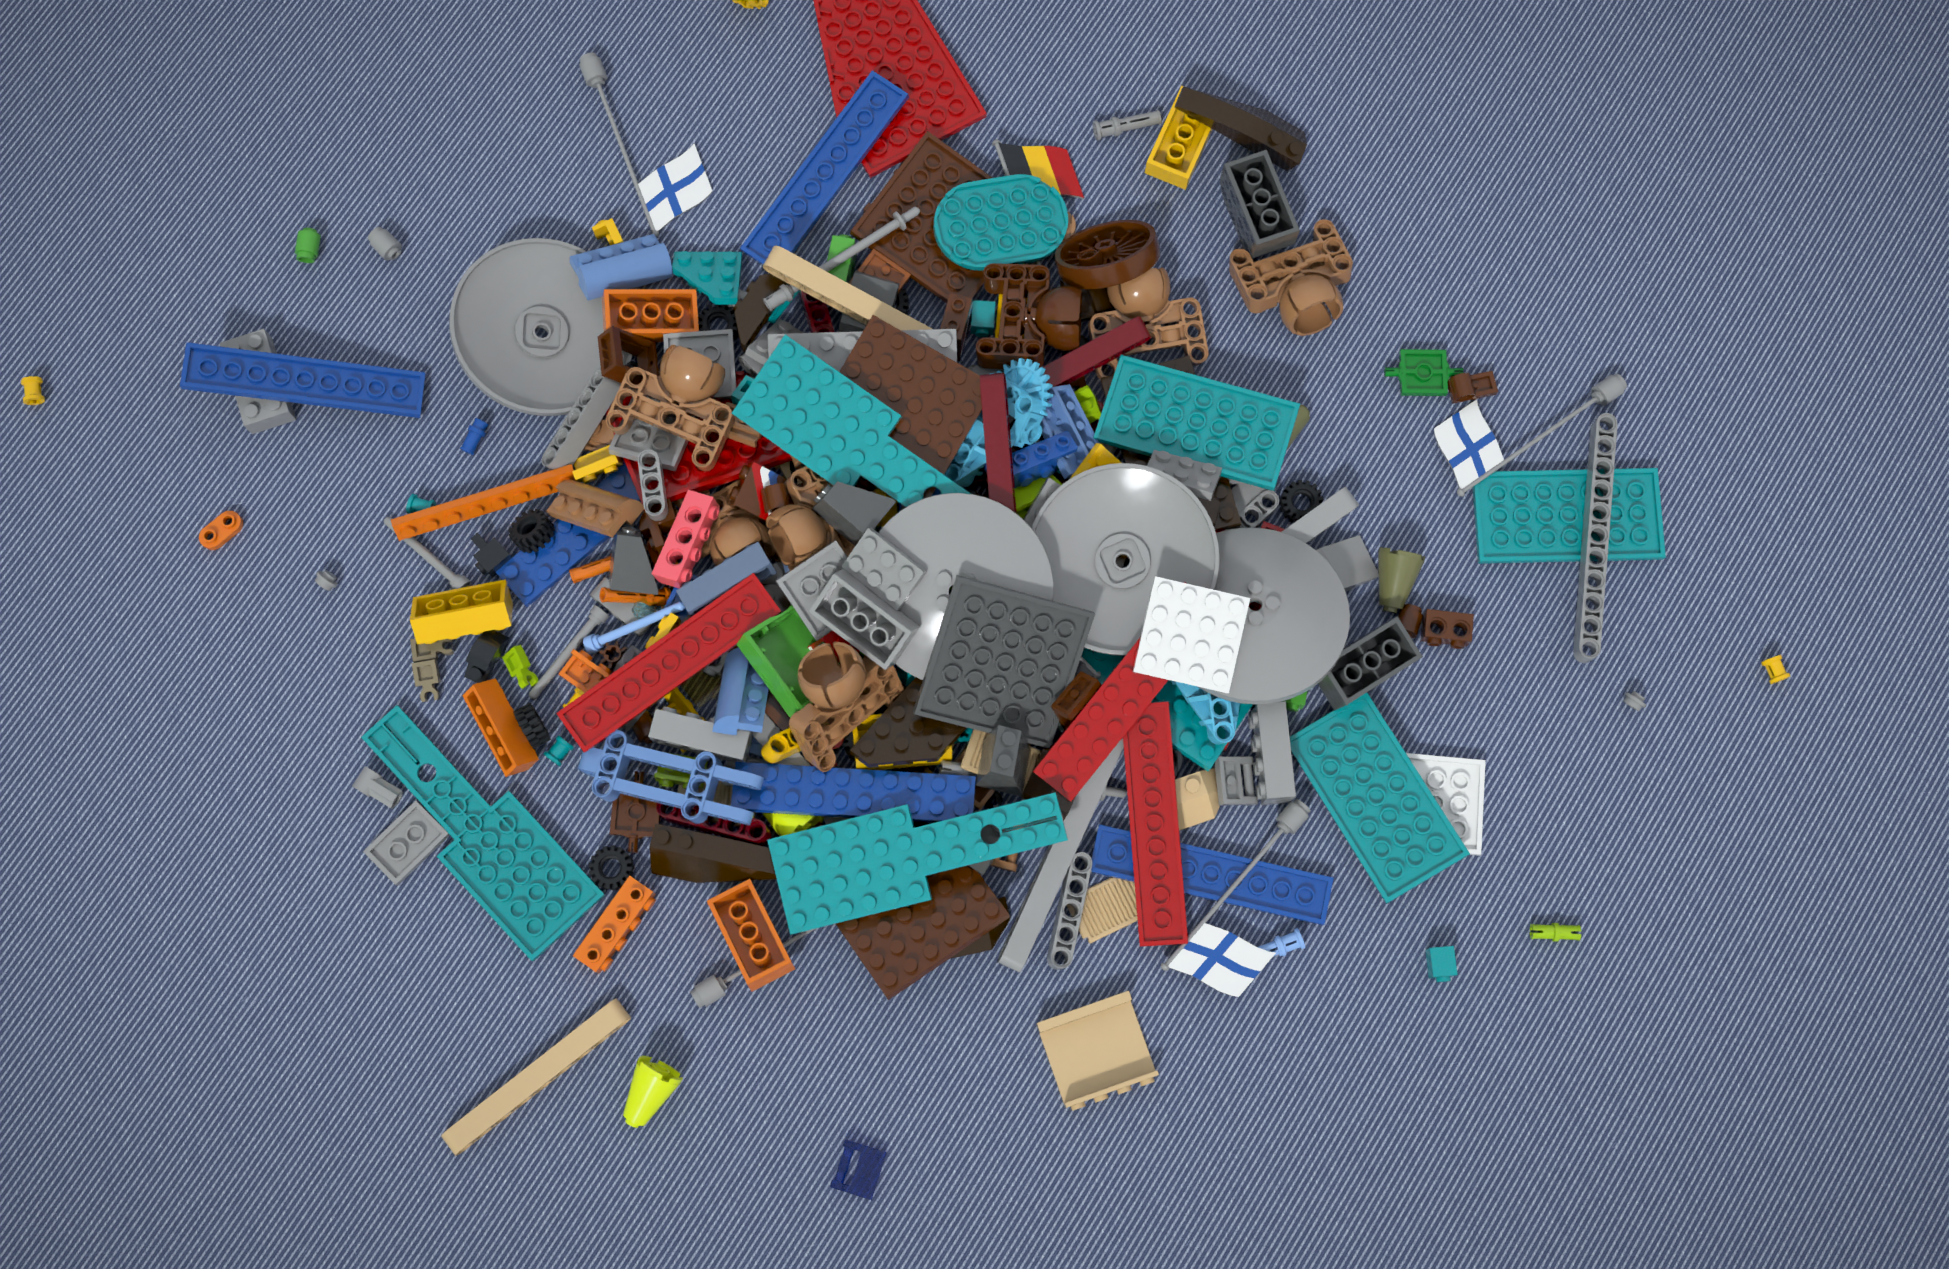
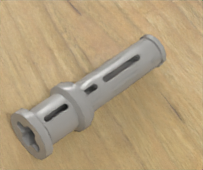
[1093,110,1162,141]

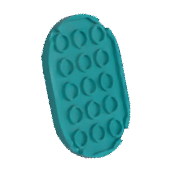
[933,174,1068,271]

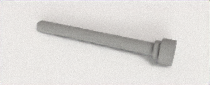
[384,517,471,590]
[529,605,610,699]

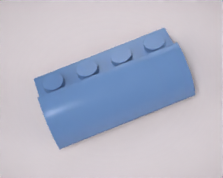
[570,234,672,301]
[1040,384,1099,480]
[712,648,769,735]

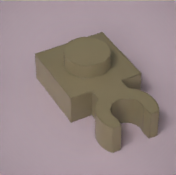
[410,639,454,663]
[411,659,441,702]

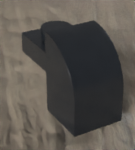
[464,630,509,683]

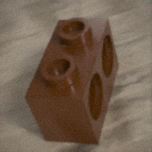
[1420,609,1474,649]

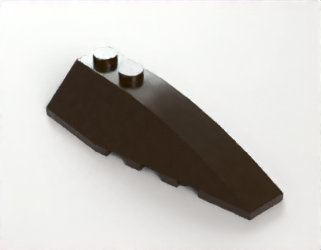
[1174,87,1307,171]
[650,823,777,883]

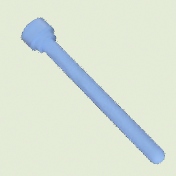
[583,602,685,655]

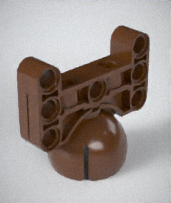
[976,263,1082,369]

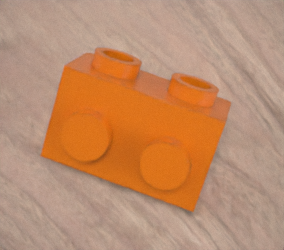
[559,649,612,693]

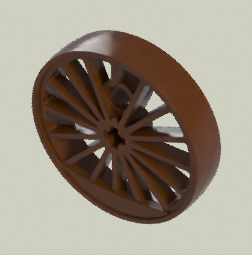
[1055,220,1160,289]

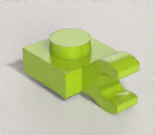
[502,645,538,689]

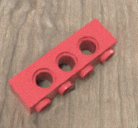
[651,490,720,588]

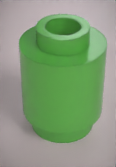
[295,228,321,263]

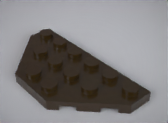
[850,677,967,768]

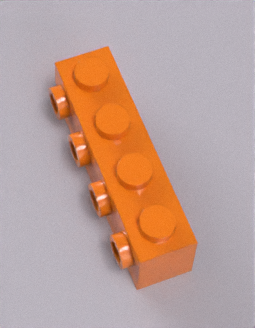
[462,678,539,777]
[573,876,656,974]

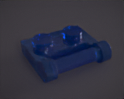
[830,1139,887,1201]

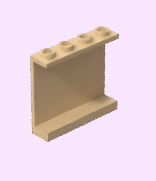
[1036,991,1159,1111]

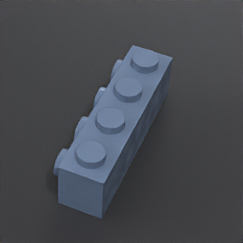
[676,542,777,617]

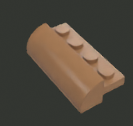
[547,479,644,538]

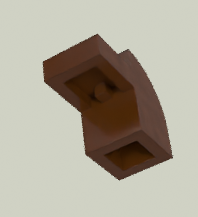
[639,498,677,554]

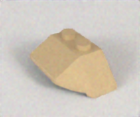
[1175,768,1220,831]

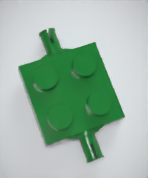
[1384,349,1463,396]

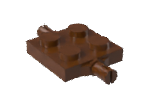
[610,771,660,853]

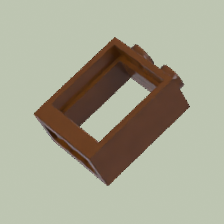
[597,326,659,385]

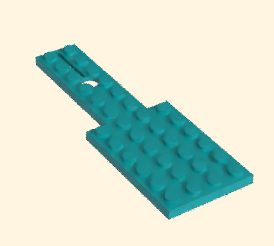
[732,334,971,507]
[361,705,605,962]
[767,792,1068,935]

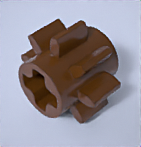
[599,641,628,671]

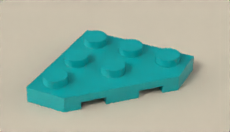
[672,251,743,305]

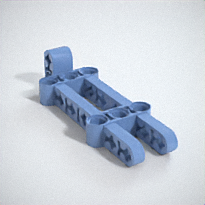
[577,730,764,825]

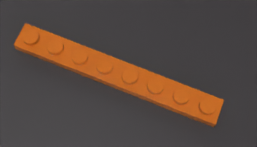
[391,464,577,541]

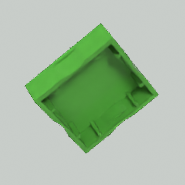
[736,605,865,718]

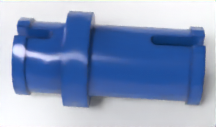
[460,418,489,455]

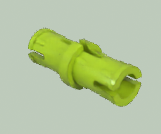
[1530,923,1581,942]

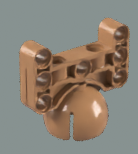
[1229,219,1353,336]
[1088,268,1208,379]
[606,345,735,471]
[766,466,855,570]
[666,479,775,567]
[789,642,904,772]

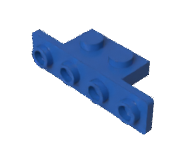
[984,431,1078,488]

